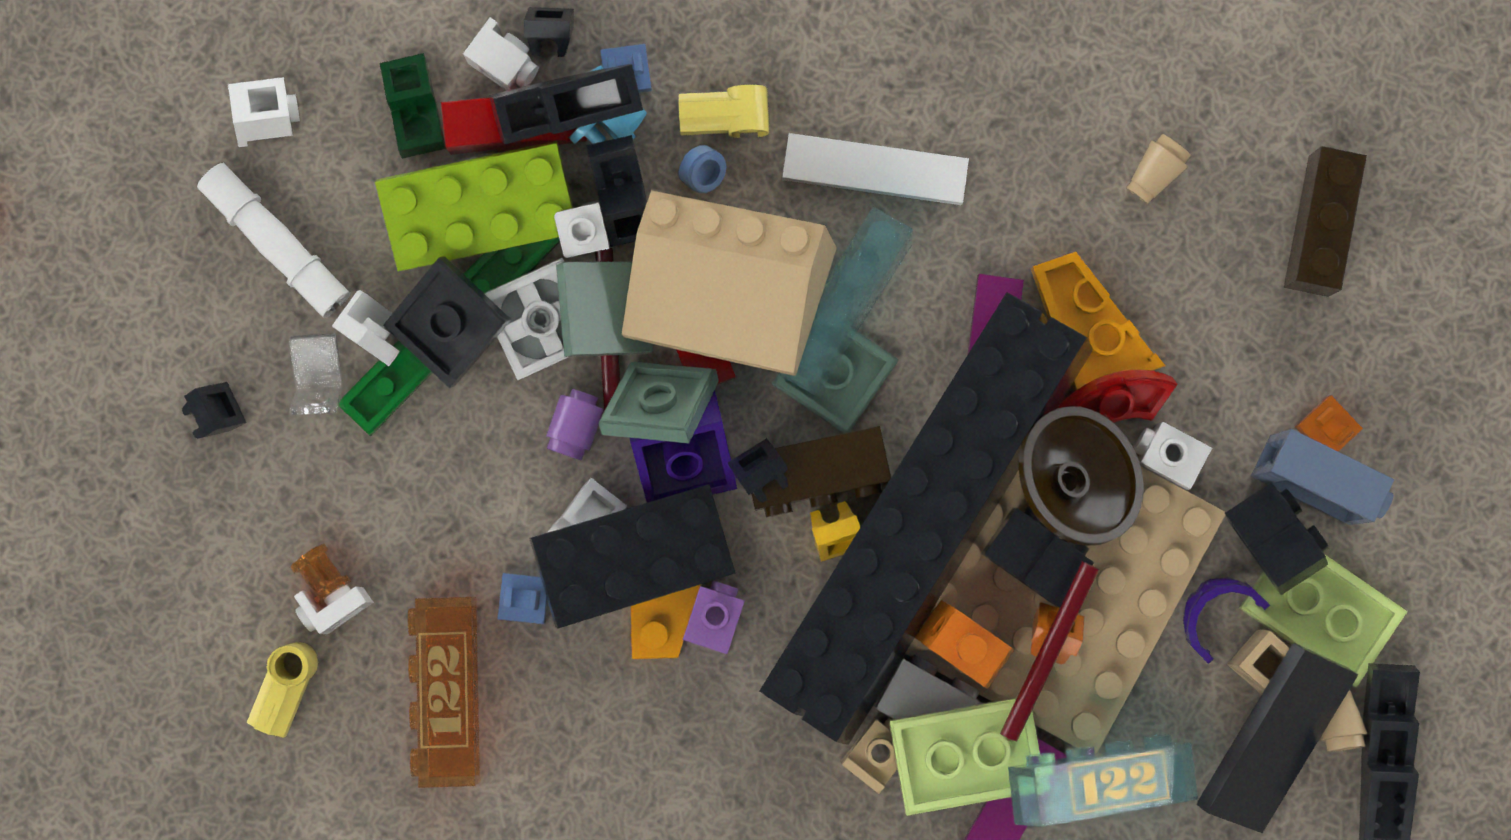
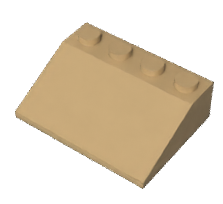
[622,190,837,376]

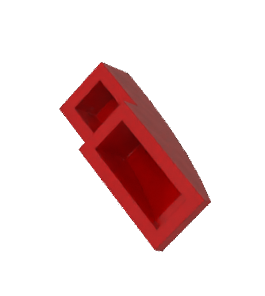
[441,98,587,155]

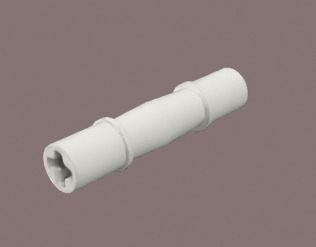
[197,163,350,318]

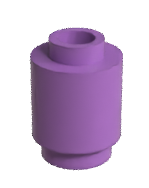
[546,389,604,460]

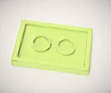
[1239,555,1408,688]
[889,697,1047,816]

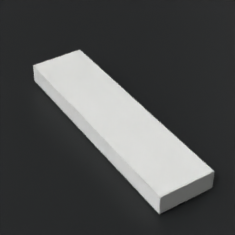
[782,133,969,205]

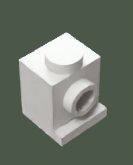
[463,17,539,91]
[228,77,300,147]

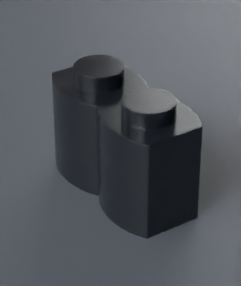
[1225,482,1329,595]
[981,506,1094,608]

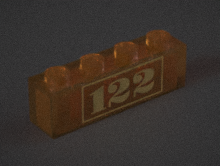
[408,597,480,788]

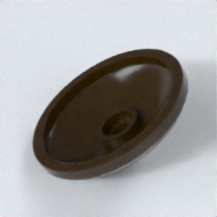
[1018,406,1144,546]

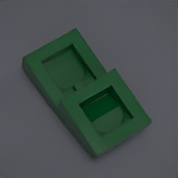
[379,53,446,159]

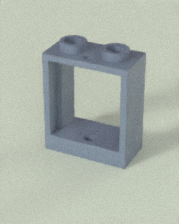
[1251,429,1395,525]

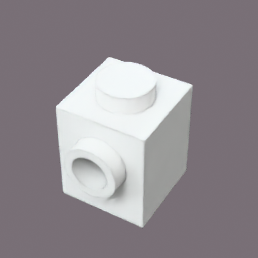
[1134,422,1212,490]

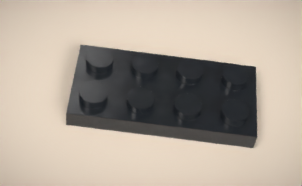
[529,484,736,629]

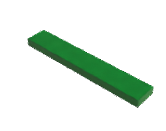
[337,237,560,436]

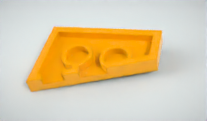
[1031,252,1166,392]
[631,518,721,659]

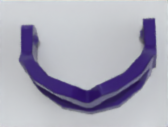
[1183,577,1270,664]

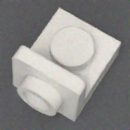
[554,200,610,258]
[332,290,400,366]
[548,478,627,532]
[294,585,374,634]

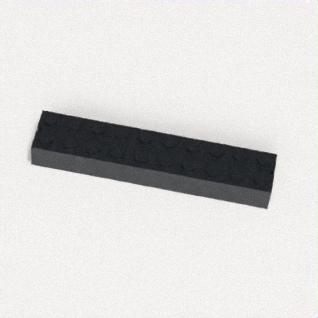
[759,292,1093,745]

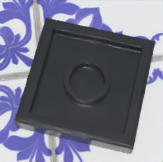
[383,256,511,388]

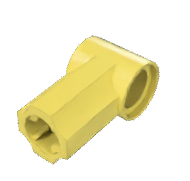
[679,85,769,138]
[247,642,318,738]

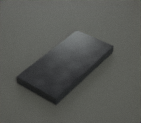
[1196,643,1358,833]

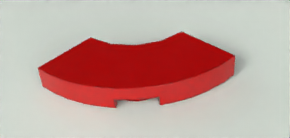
[1057,370,1178,423]

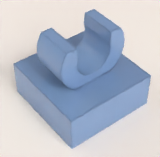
[600,44,652,93]
[497,573,547,624]

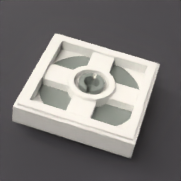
[484,258,568,380]

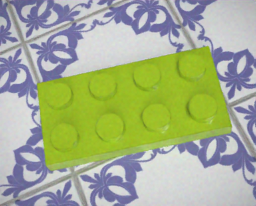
[375,141,573,272]

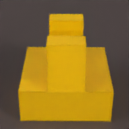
[810,501,861,562]

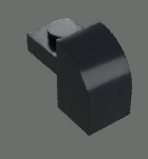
[586,135,647,247]

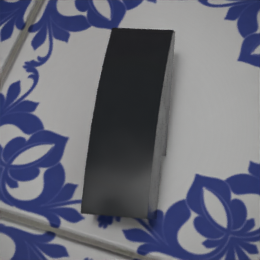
[489,64,643,144]

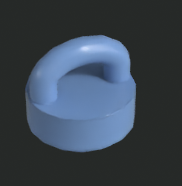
[678,145,727,193]

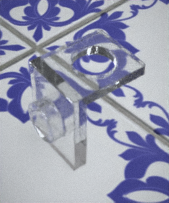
[289,333,344,415]

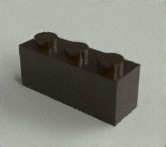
[1284,146,1367,297]
[751,426,891,518]

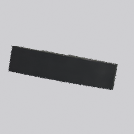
[1359,663,1420,840]

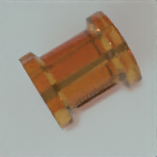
[290,543,351,605]

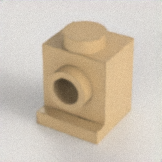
[840,717,897,794]

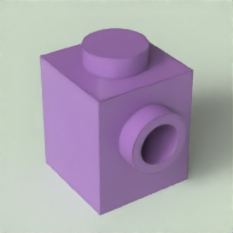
[683,581,745,654]

